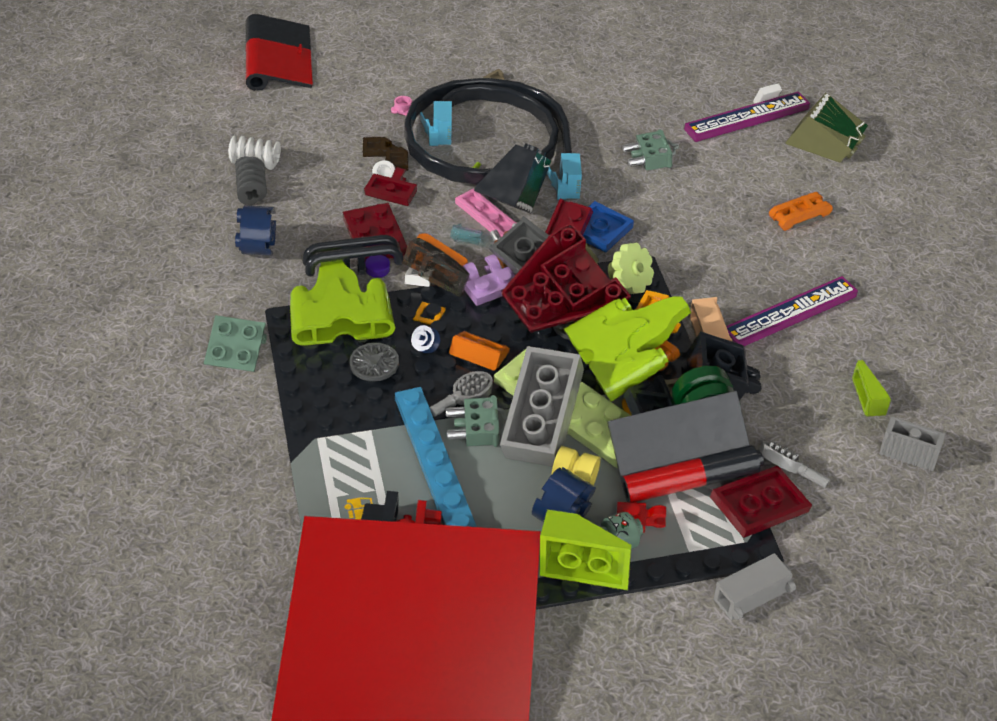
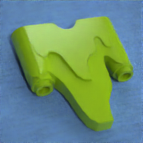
[290,260,395,345]
[564,296,691,402]

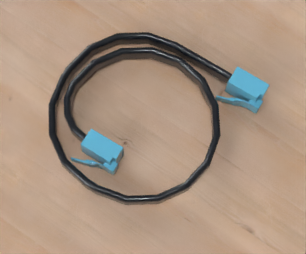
[404,78,582,200]

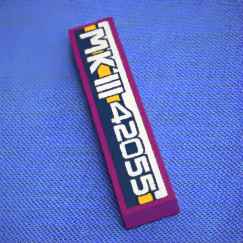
[684,91,810,142]
[726,276,858,346]

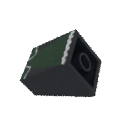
[474,143,551,214]

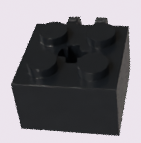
[686,331,762,401]

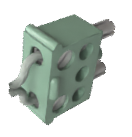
[622,129,679,170]
[446,395,508,447]

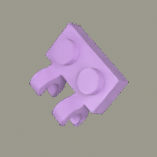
[463,254,515,306]

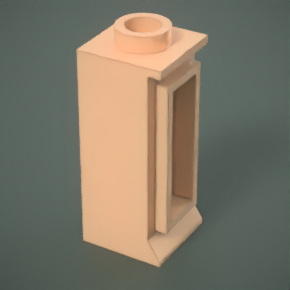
[690,297,732,341]

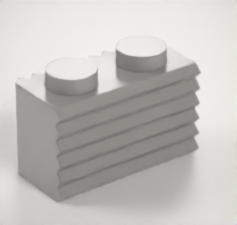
[879,416,946,472]

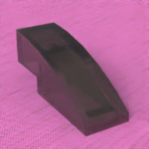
[402,238,470,297]

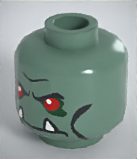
[601,512,643,549]

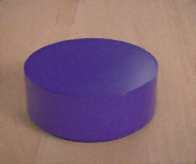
[365,255,390,278]

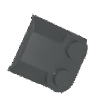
[489,216,549,275]

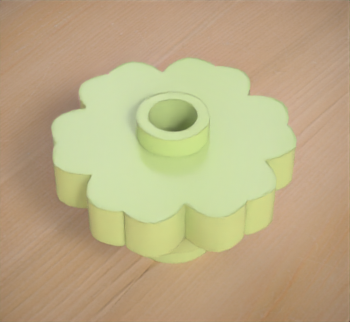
[608,243,654,294]

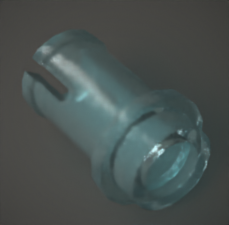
[450,223,482,246]

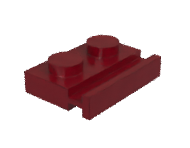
[545,198,593,235]

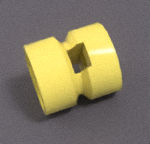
[551,446,601,486]

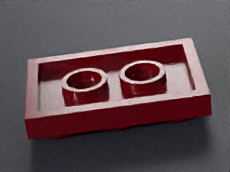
[342,203,408,262]
[710,466,812,538]

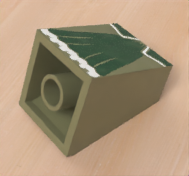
[785,92,868,163]

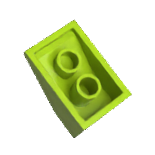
[540,509,632,590]

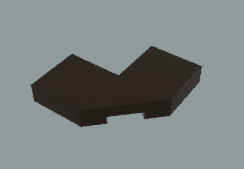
[362,137,408,171]

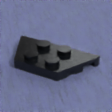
[623,375,675,415]

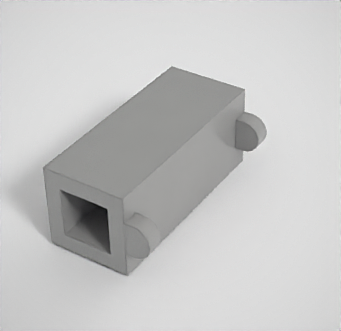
[714,553,796,620]

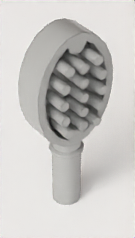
[429,371,493,417]
[759,440,830,488]

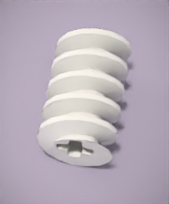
[228,135,281,170]

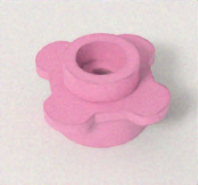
[391,96,413,116]

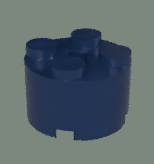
[235,205,276,256]
[532,467,596,522]

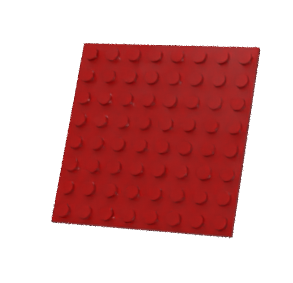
[271,516,541,721]

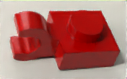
[617,502,666,533]

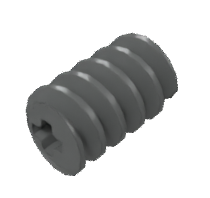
[235,156,267,205]

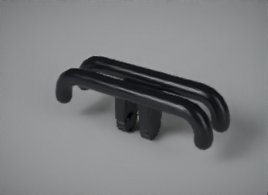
[302,235,404,277]

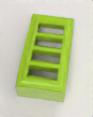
[852,360,891,417]

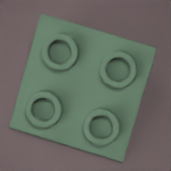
[204,315,267,372]

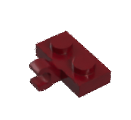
[364,167,417,206]

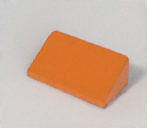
[449,331,510,370]

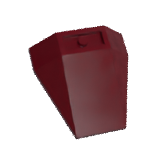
[501,222,631,332]

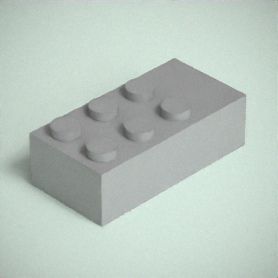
[500,346,584,467]

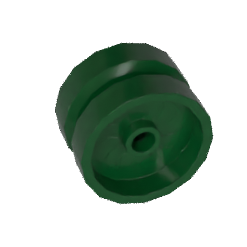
[672,366,741,407]

